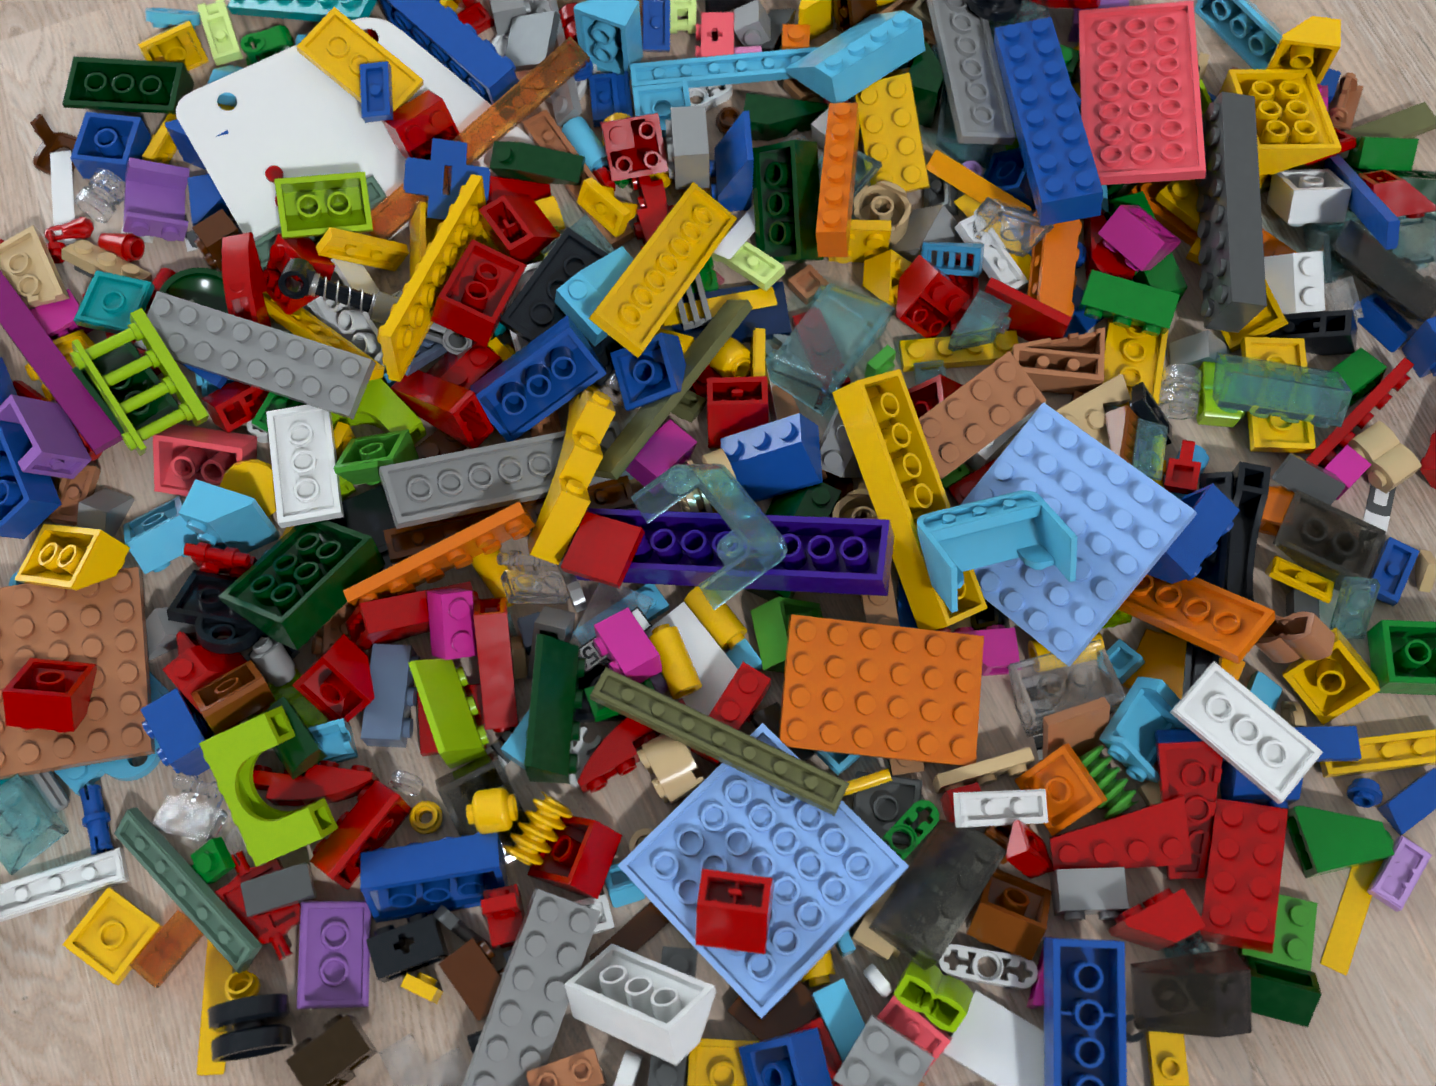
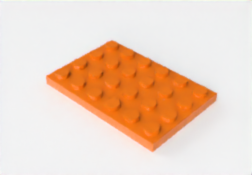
[778,614,984,766]

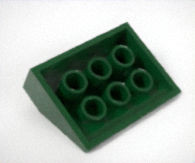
[218,520,386,651]

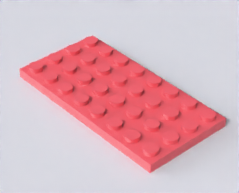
[1079,0,1206,185]

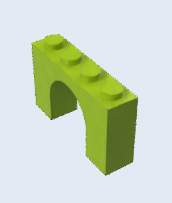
[331,378,427,501]
[199,705,338,866]

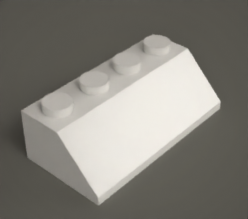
[308,258,387,374]
[564,944,716,1065]

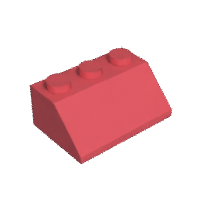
[153,424,257,496]

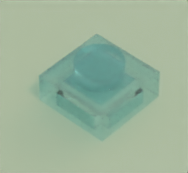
[913,360,947,385]

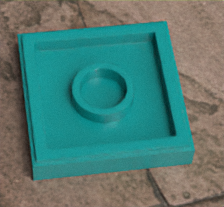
[74,270,155,334]

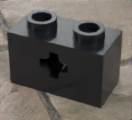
[366,912,449,983]

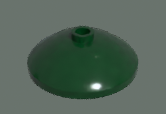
[159,268,228,313]

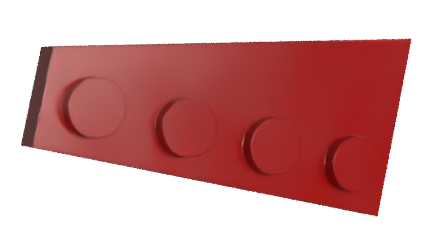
[1156,741,1223,880]
[1049,795,1192,872]

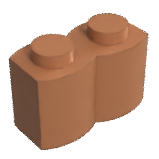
[1255,612,1335,664]

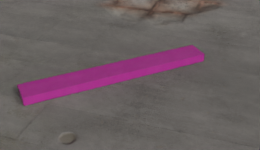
[0,271,123,455]

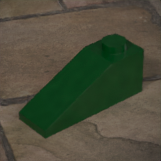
[743,93,829,141]
[489,141,585,185]

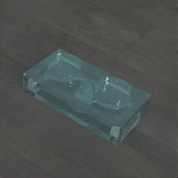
[1329,577,1381,639]

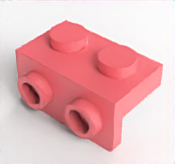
[877,995,953,1077]

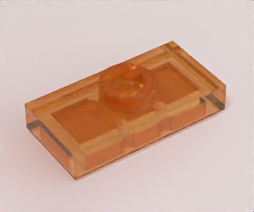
[129,910,204,988]

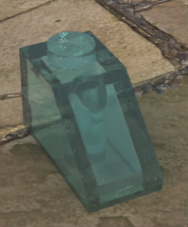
[948,289,1012,351]

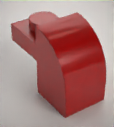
[480,884,525,950]

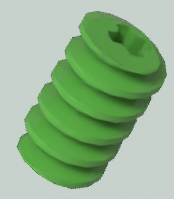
[1079,744,1139,820]

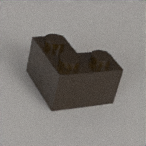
[286,1014,378,1086]

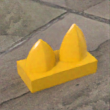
[577,177,638,237]

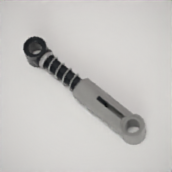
[278,258,473,355]

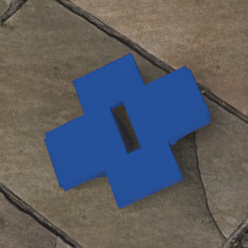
[403,138,490,220]

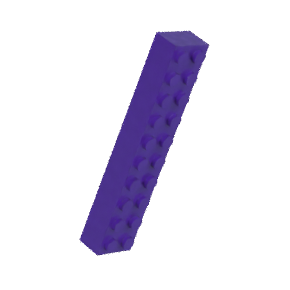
[571,508,894,596]

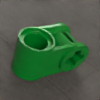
[240,25,295,66]

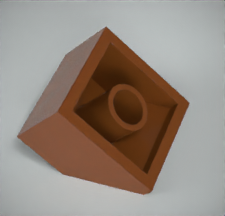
[191,660,276,735]
[966,865,1052,961]

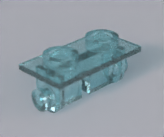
[1132,418,1168,481]

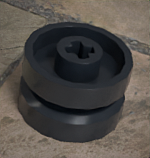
[207,994,293,1062]

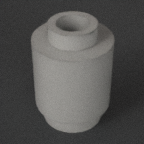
[250,637,296,687]

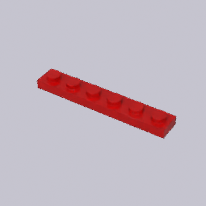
[1289,358,1414,492]

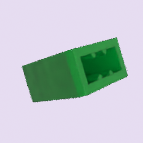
[1287,806,1395,878]

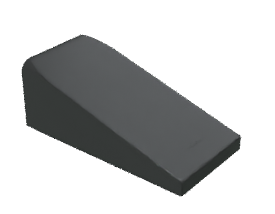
[1271,453,1345,509]
[240,862,317,917]

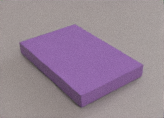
[296,901,371,1010]

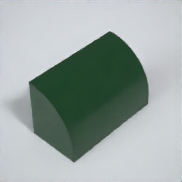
[263,696,327,780]
[1237,955,1322,1027]

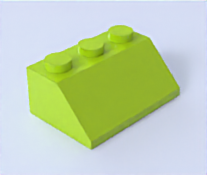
[274,172,373,239]
[408,659,490,769]

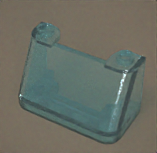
[765,283,895,416]

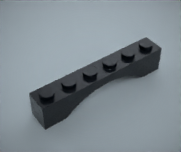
[1227,461,1271,602]

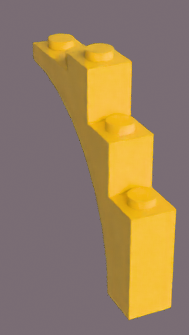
[527,385,616,565]

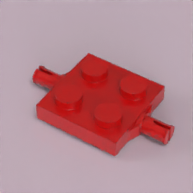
[215,851,301,961]

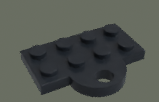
[167,570,273,654]

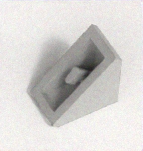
[1168,330,1230,373]
[77,488,134,537]
[146,607,197,661]

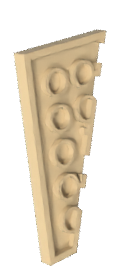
[0,225,70,309]

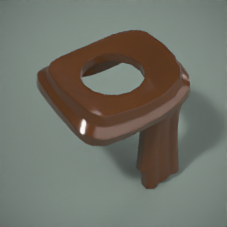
[31,114,77,175]

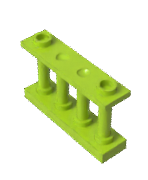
[70,308,209,456]

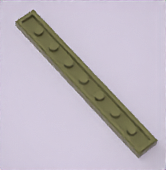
[1260,102,1436,194]
[595,300,753,480]
[590,667,849,816]

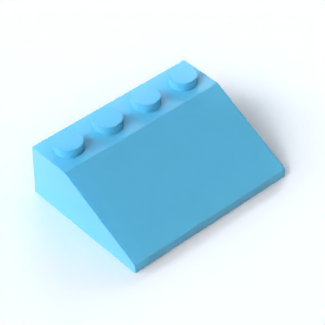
[785,10,925,103]

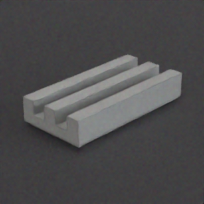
[677,273,712,330]

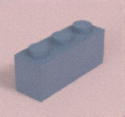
[361,644,421,748]

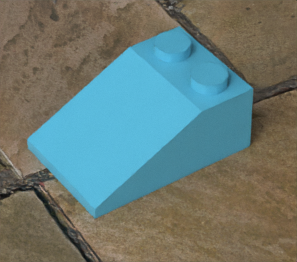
[555,246,634,347]

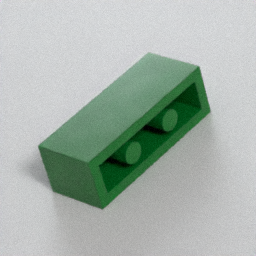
[1078,270,1180,336]

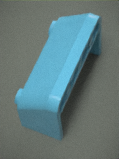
[917,490,1077,613]

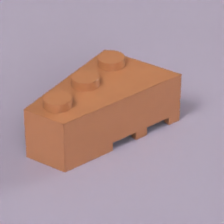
[1011,327,1105,395]

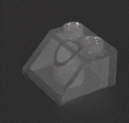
[972,197,1054,257]

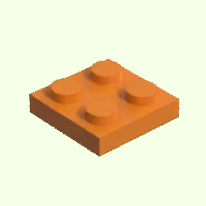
[1014,743,1108,837]

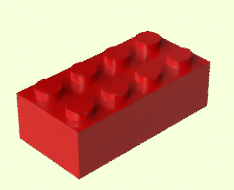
[1200,798,1288,954]

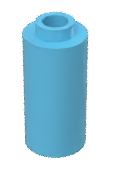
[562,117,610,172]

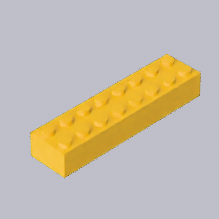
[832,369,988,630]

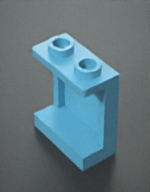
[1099,676,1189,783]

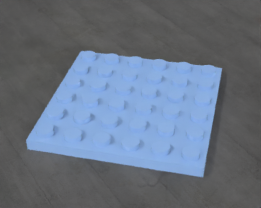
[960,402,1197,667]
[617,723,909,1019]

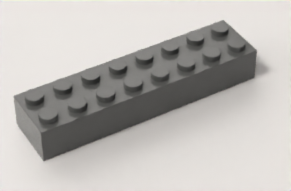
[1195,91,1267,333]

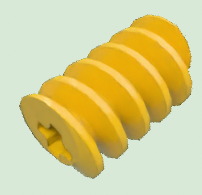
[502,790,573,867]

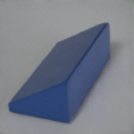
[1353,293,1417,352]
[1377,767,1436,836]

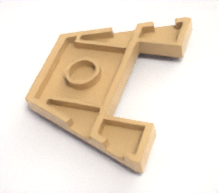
[1055,374,1150,478]

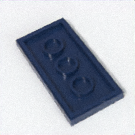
[672,281,792,343]

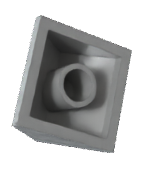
[892,205,962,265]

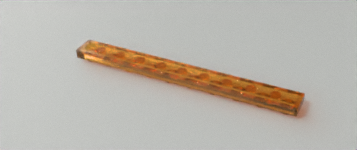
[367,36,590,240]

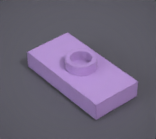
[1366,835,1432,912]

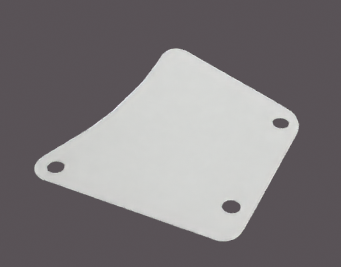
[176,17,536,309]

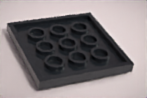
[500,227,624,390]

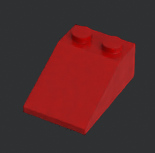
[431,239,527,347]

